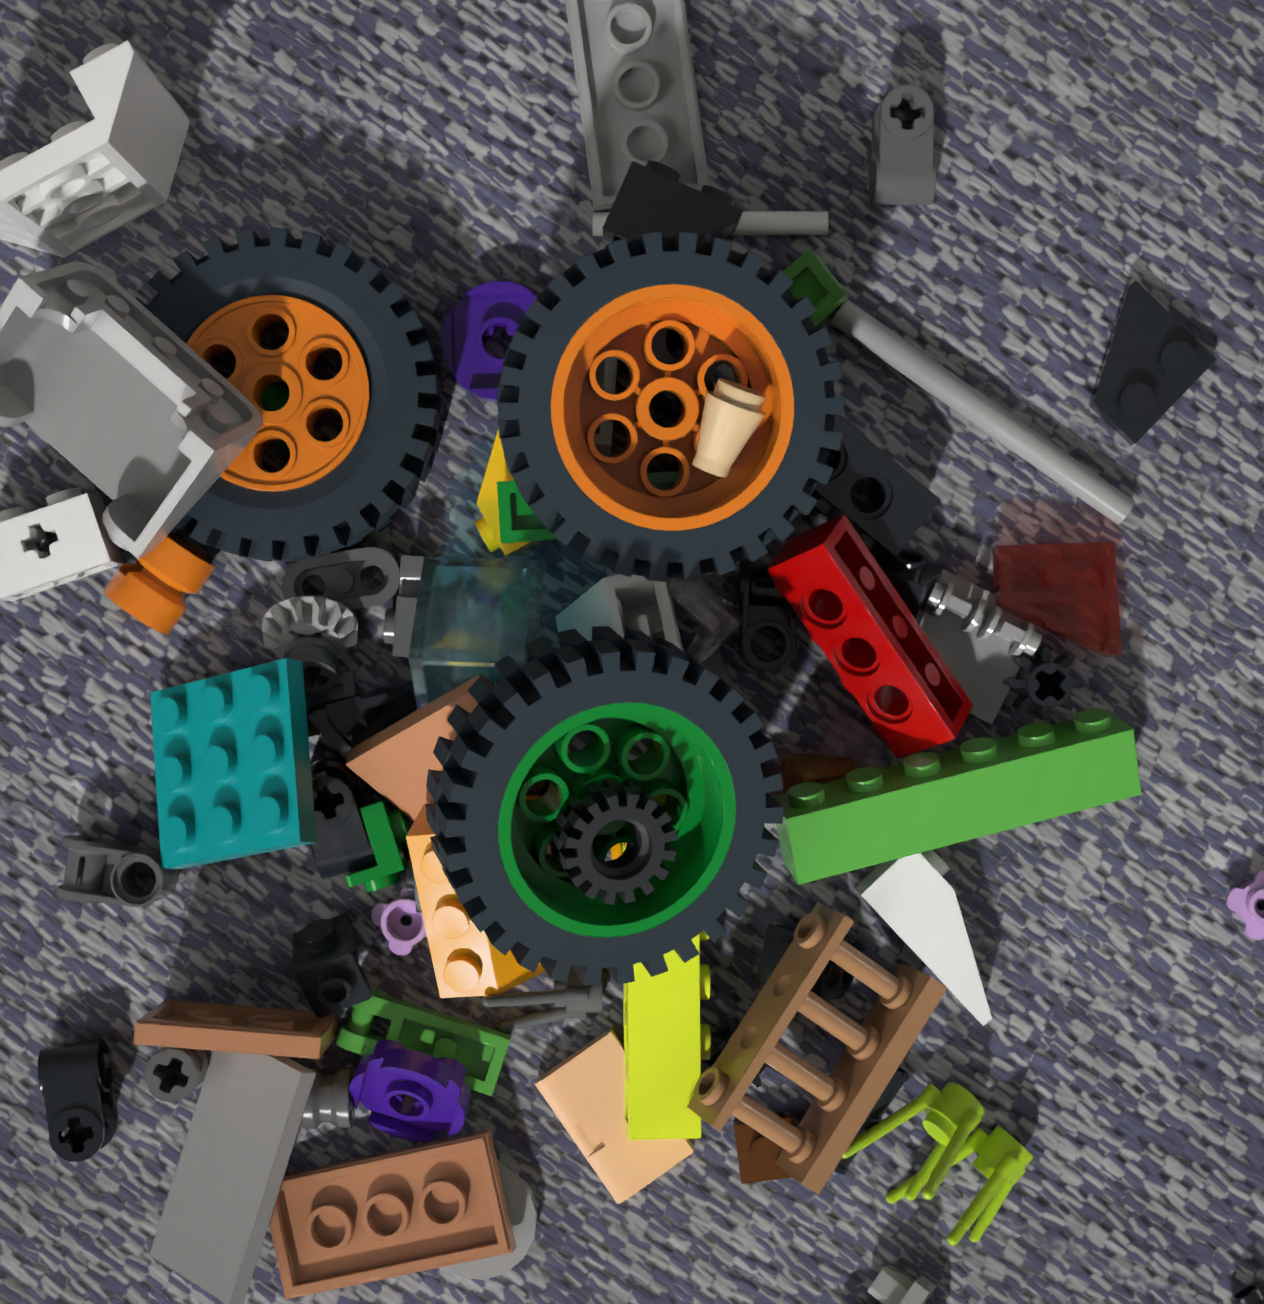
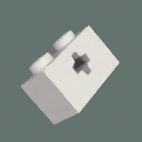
[0,488,124,601]

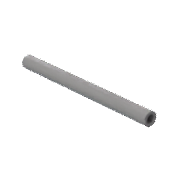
[830,299,1135,525]

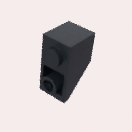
[603,160,743,243]

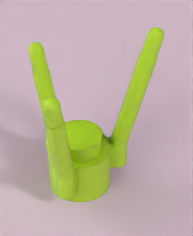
[842,1082,985,1201]
[886,1125,1034,1246]

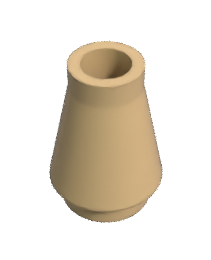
[692,378,766,478]

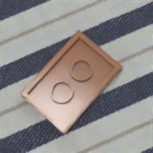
[345,674,495,822]
[133,999,338,1059]

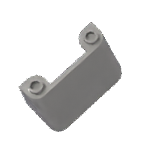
[0,262,263,559]

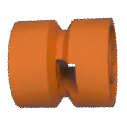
[103,532,217,635]

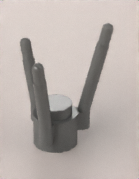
[482,967,602,1032]

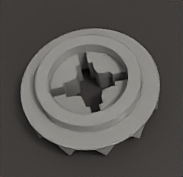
[262,596,358,660]

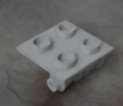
[920,569,1044,724]

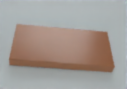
[269,1129,517,1300]

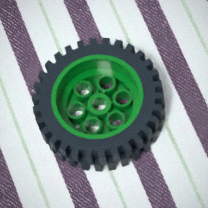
[426,626,784,986]

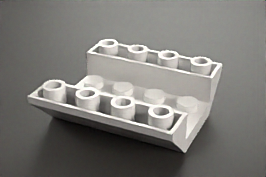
[0,40,190,257]

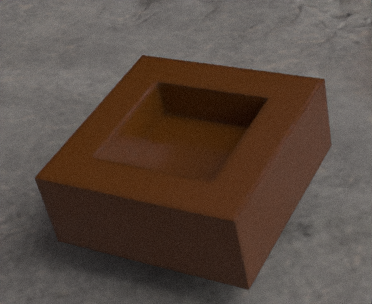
[733,1113,793,1184]

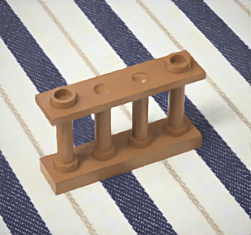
[687,902,947,1195]

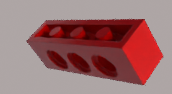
[766,514,973,759]

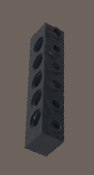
[651,329,941,556]

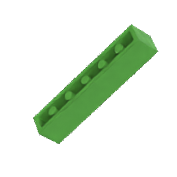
[773,708,1142,885]

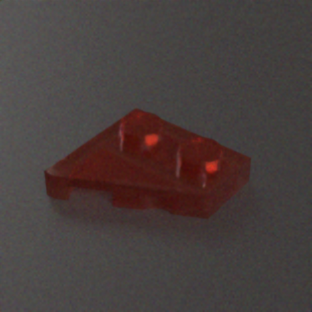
[992,541,1122,657]

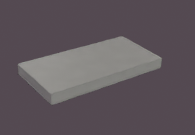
[565,0,710,212]
[149,1051,316,1304]

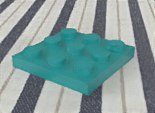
[150,658,317,869]

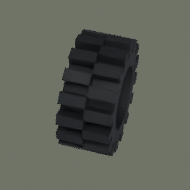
[552,778,677,904]

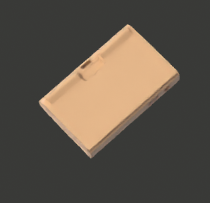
[535,1027,695,1204]

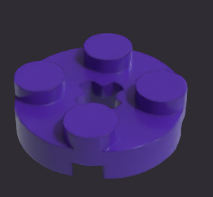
[441,281,538,402]
[349,1040,471,1142]

